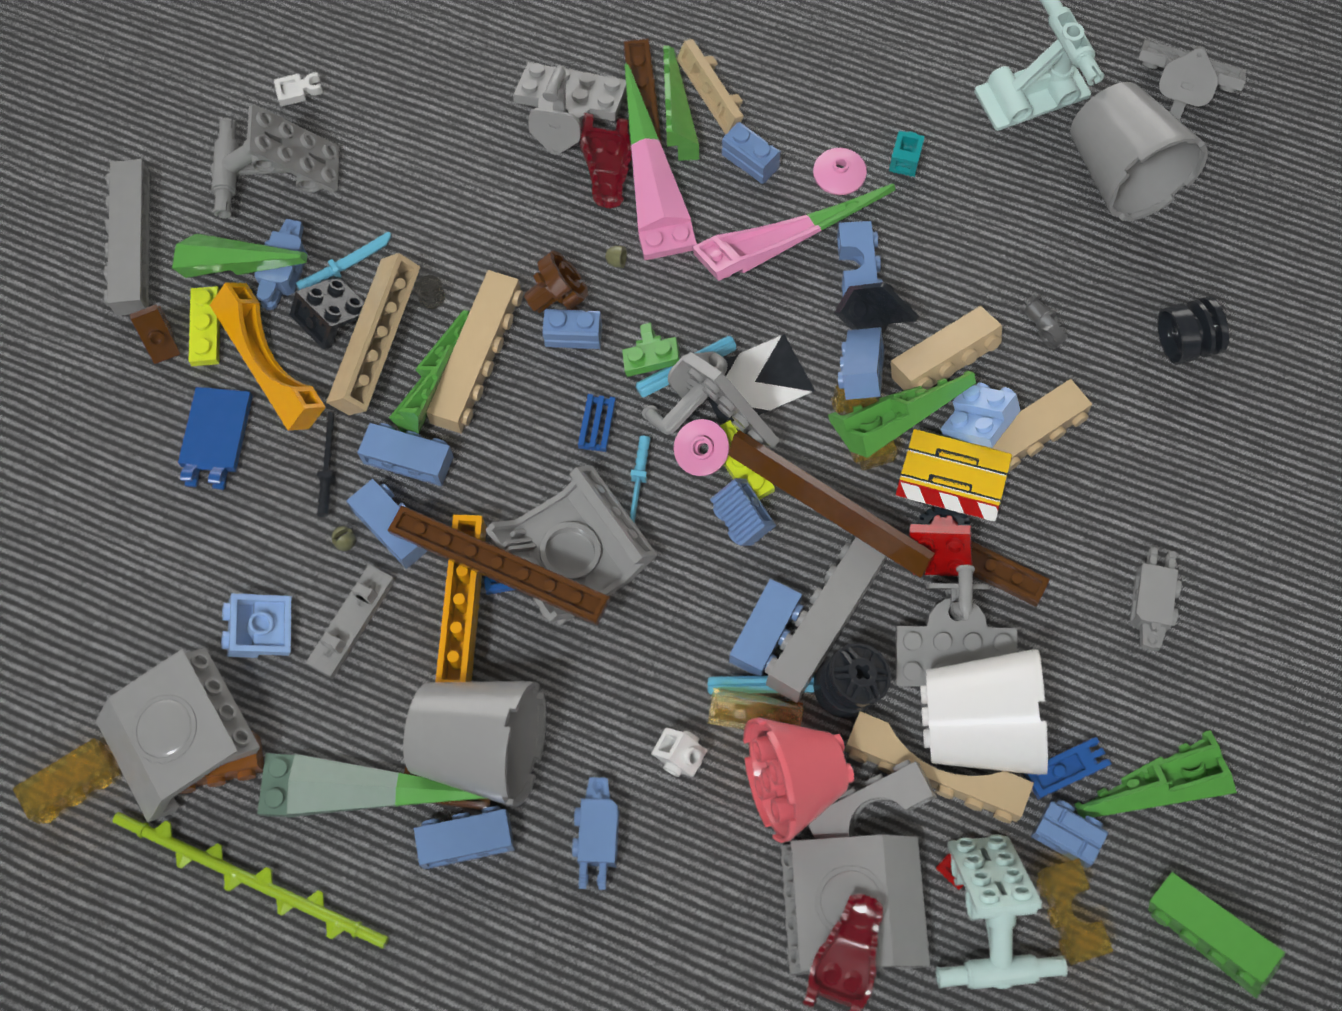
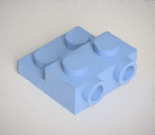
[941,383,1021,448]
[221,593,291,658]

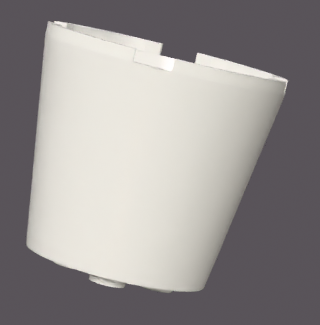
[921,650,1048,775]

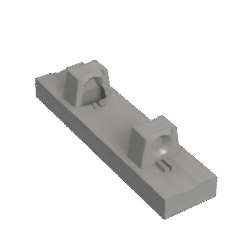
[306,564,395,679]

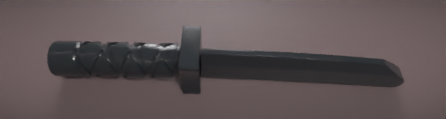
[317,411,336,518]

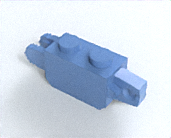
[255,219,308,311]

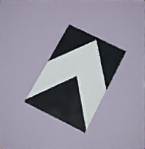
[708,334,815,425]

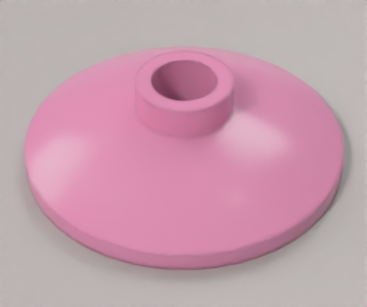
[813,148,867,195]
[674,419,730,476]

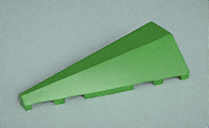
[663,46,699,161]
[172,234,307,278]
[389,311,469,434]
[1075,730,1237,819]

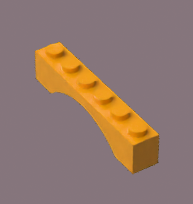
[210,282,326,431]

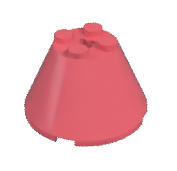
[743,718,854,843]

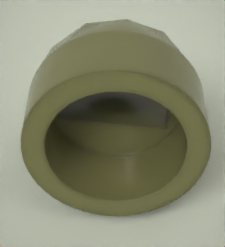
[605,246,627,268]
[331,526,356,551]

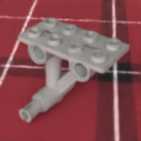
[211,104,339,219]

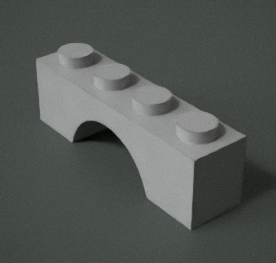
[809,760,937,839]

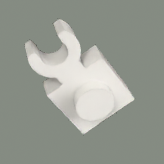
[274,73,323,106]

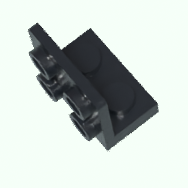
[289,277,365,350]
[834,282,919,335]

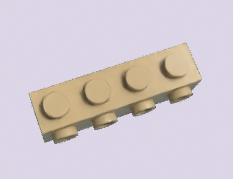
[891,306,1002,391]

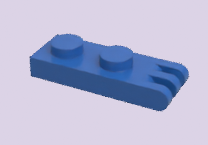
[1024,737,1112,800]

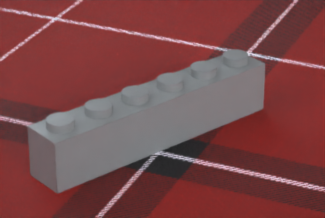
[104,159,150,316]
[765,537,886,703]

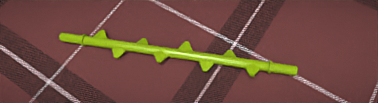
[112,812,389,949]

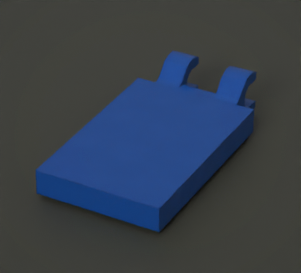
[178,387,253,490]

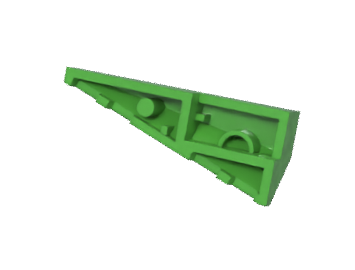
[828,371,976,458]

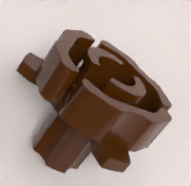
[524,250,589,314]

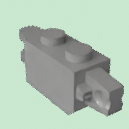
[1129,547,1182,651]

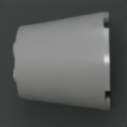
[1070,82,1208,221]
[403,681,546,807]

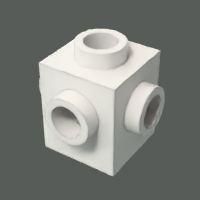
[651,728,707,777]

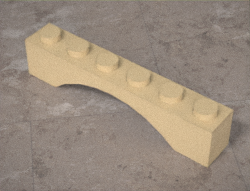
[844,711,1034,823]

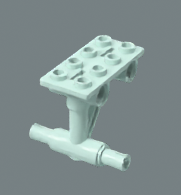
[974,0,1104,131]
[936,835,1067,989]

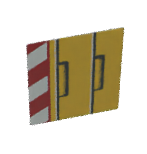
[896,429,1012,521]

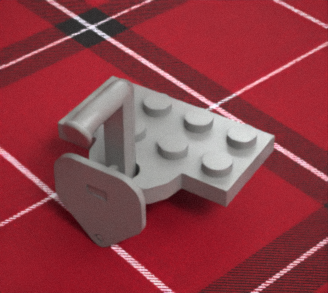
[1138,40,1246,121]
[513,62,627,155]
[642,351,780,449]
[895,565,1017,686]

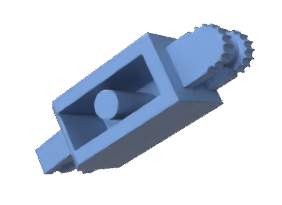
[572,777,619,890]

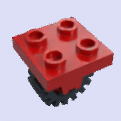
[910,507,973,576]

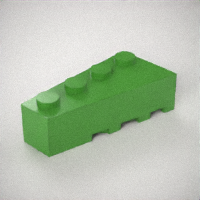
[1149,872,1285,999]

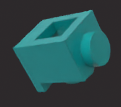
[889,130,925,177]

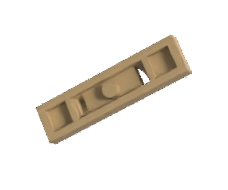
[677,39,743,134]

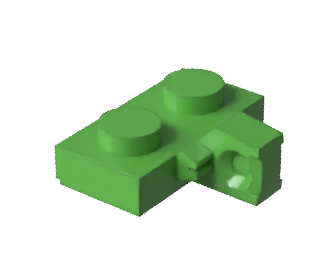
[622,323,680,377]

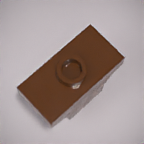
[130,304,180,364]

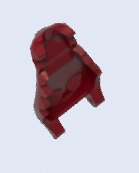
[580,112,632,208]
[803,894,883,1011]

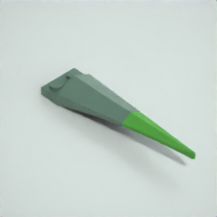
[257,753,487,818]

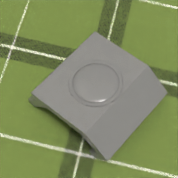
[486,466,657,626]
[96,648,260,822]
[781,835,930,975]

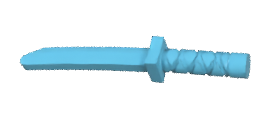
[296,232,391,290]
[630,436,651,523]

